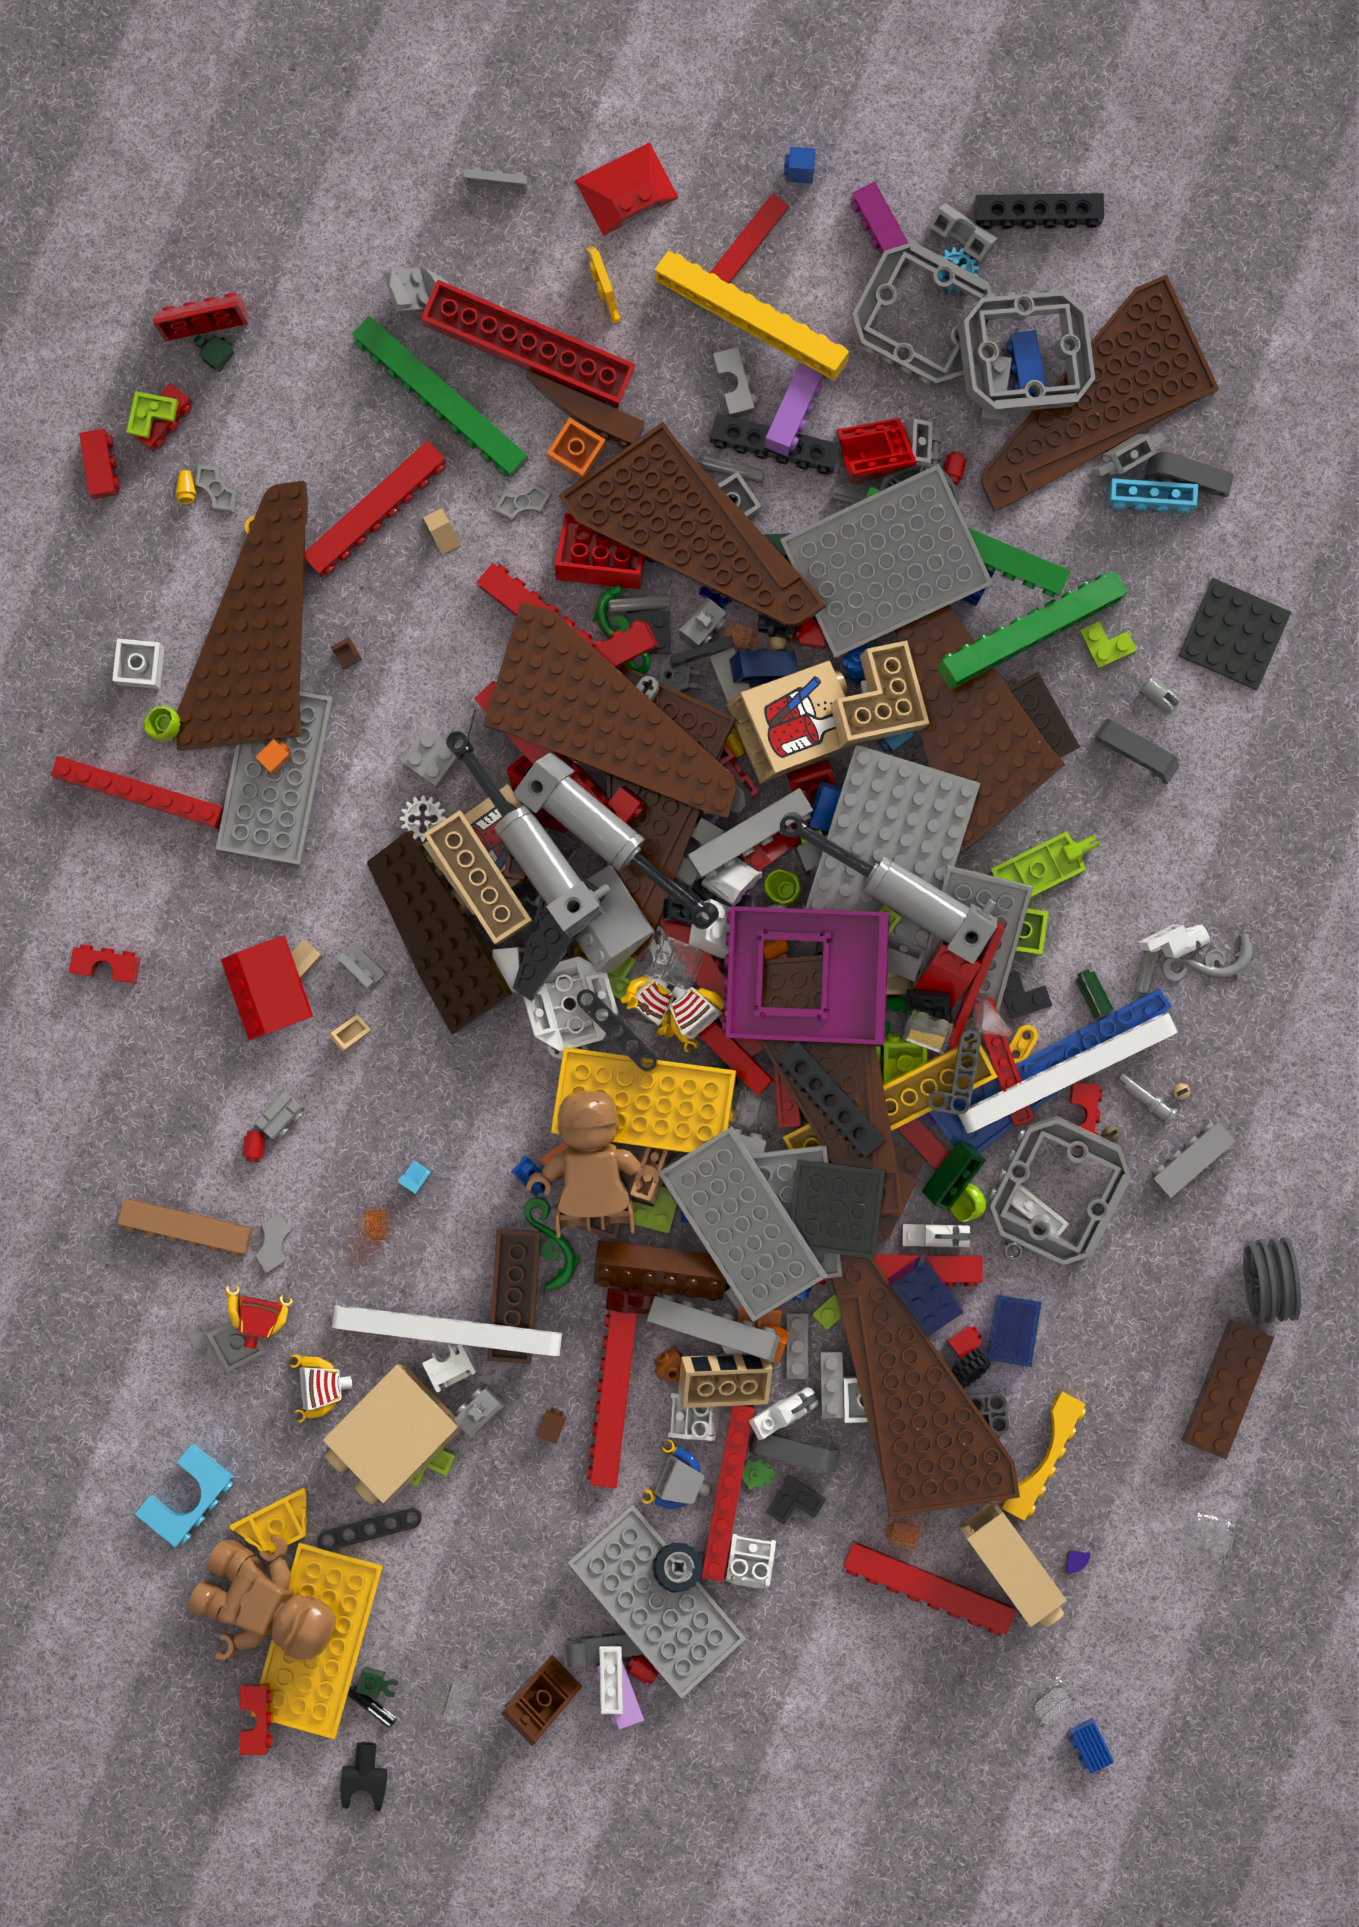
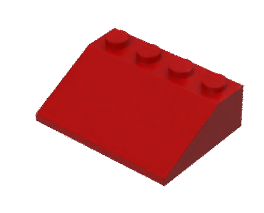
[153,293,248,342]
[555,513,645,589]
[220,935,314,1041]

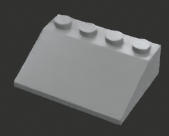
[576,865,654,973]

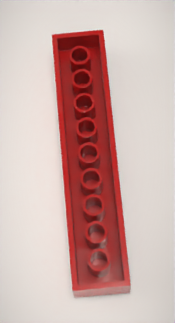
[421,280,636,409]

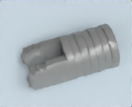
[1140,676,1181,714]

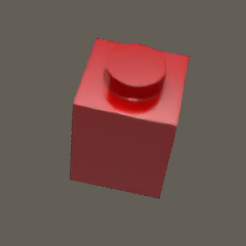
[947,1325,982,1359]

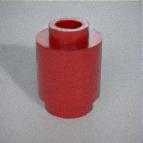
[943,451,967,485]
[242,1131,266,1162]
[626,1655,659,1684]

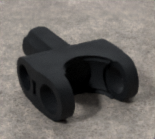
[340,1742,387,1811]

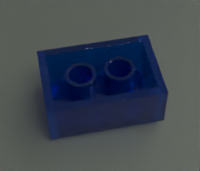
[889,1254,964,1337]
[986,1294,1042,1367]

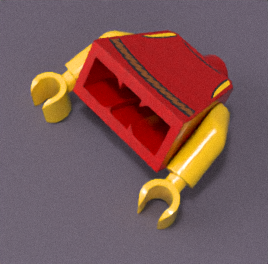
[224,1286,292,1349]

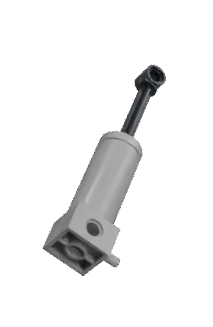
[446,731,610,938]
[513,752,719,929]
[780,812,998,964]

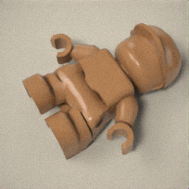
[526,1091,659,1238]
[187,1536,336,1660]

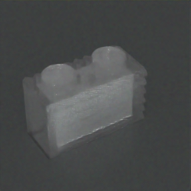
[902,1010,954,1054]

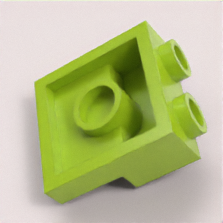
[881,1033,927,1083]

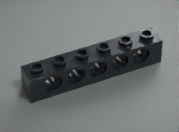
[974,193,1104,230]
[710,413,841,475]
[778,1041,887,1158]

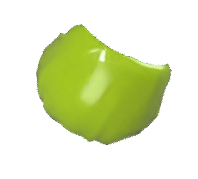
[144,706,181,743]
[764,870,802,907]
[950,1184,986,1222]

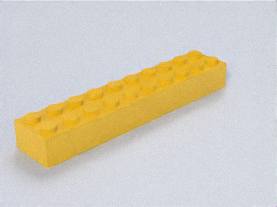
[783,1038,997,1163]

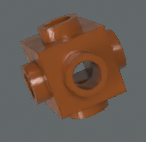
[654,1345,685,1385]

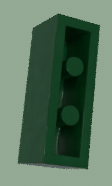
[922,1140,986,1211]

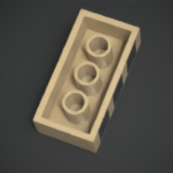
[678,1354,772,1408]

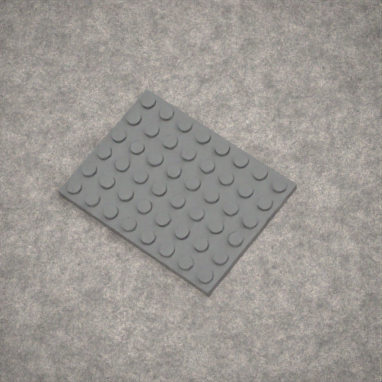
[780,464,993,657]
[804,745,980,949]

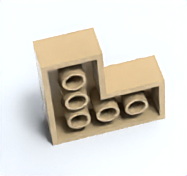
[830,641,929,747]

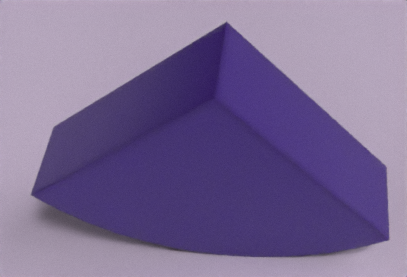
[1066,1550,1091,1573]

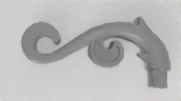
[1162,934,1253,982]

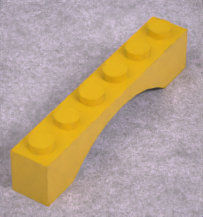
[1000,1390,1086,1521]

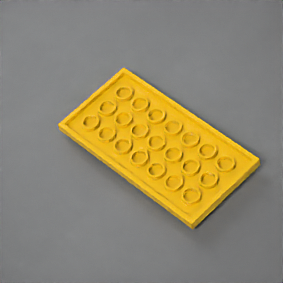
[551,1047,736,1153]
[251,1542,384,1739]

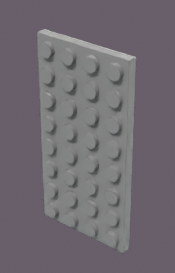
[216,691,333,866]
[904,865,1033,1051]
[658,1126,827,1322]
[567,1504,746,1699]

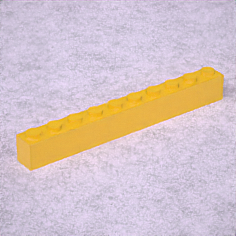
[655,250,849,382]

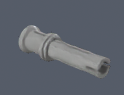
[1115,1072,1177,1125]

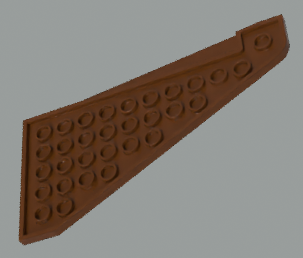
[981,274,1219,511]
[559,422,826,627]
[176,481,308,751]
[483,602,736,819]
[895,605,1066,850]
[607,665,737,962]
[759,955,904,1214]
[832,1255,1020,1517]

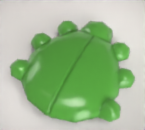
[742,1459,775,1490]

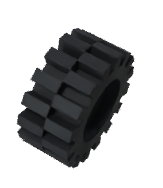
[951,1349,991,1388]

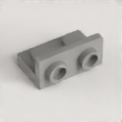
[337,945,385,989]

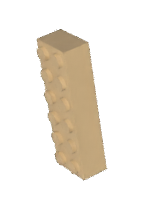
[424,810,533,946]

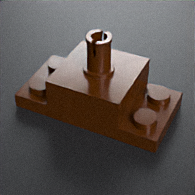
[878,1144,925,1237]
[501,1655,582,1746]

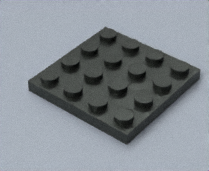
[1178,578,1291,690]
[790,1159,885,1259]

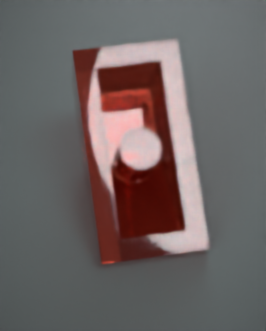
[606,1287,657,1314]

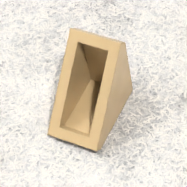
[423,508,461,555]
[887,972,914,995]
[329,1014,371,1052]

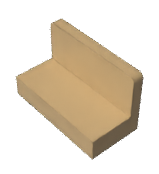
[291,940,323,980]

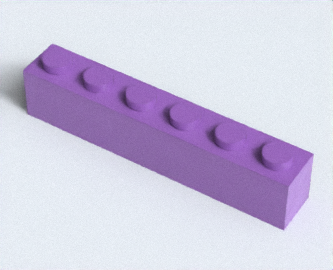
[764,331,837,457]

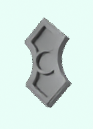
[195,464,237,513]
[494,484,552,521]
[255,1213,292,1273]

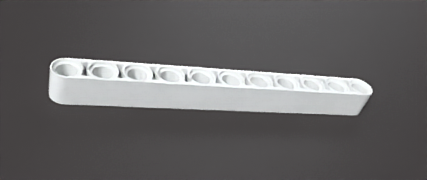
[959,1012,1178,1133]
[332,1305,562,1356]

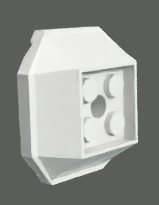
[522,956,618,1052]

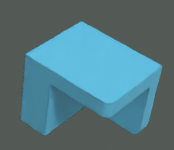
[398,1161,432,1194]

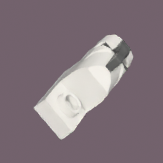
[1138,924,1210,960]
[902,1224,970,1247]
[749,1387,819,1440]

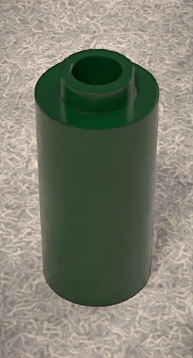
[1075,969,1114,1019]

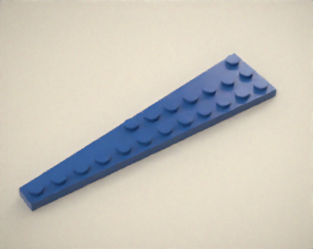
[928,989,1172,1152]

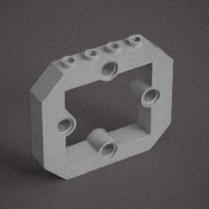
[850,242,994,386]
[958,289,1095,414]
[988,1116,1131,1265]

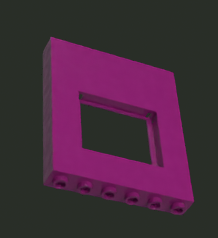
[722,906,890,1045]

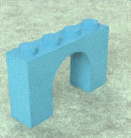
[135,1444,234,1547]

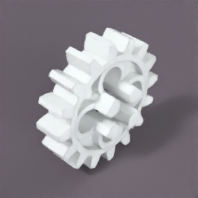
[400,796,447,843]

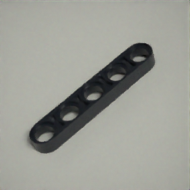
[577,989,658,1072]
[317,1508,422,1551]

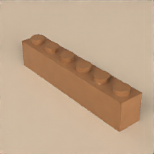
[118,1198,253,1257]

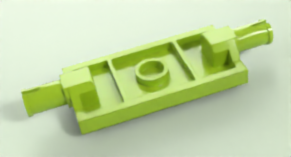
[990,831,1100,897]

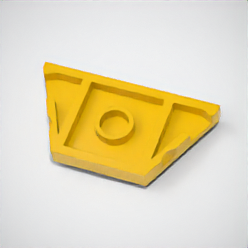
[586,246,621,324]
[229,1487,307,1554]

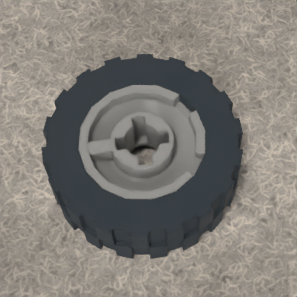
[652,1543,703,1592]

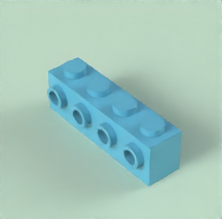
[1107,479,1198,514]

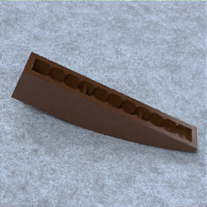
[526,370,645,449]

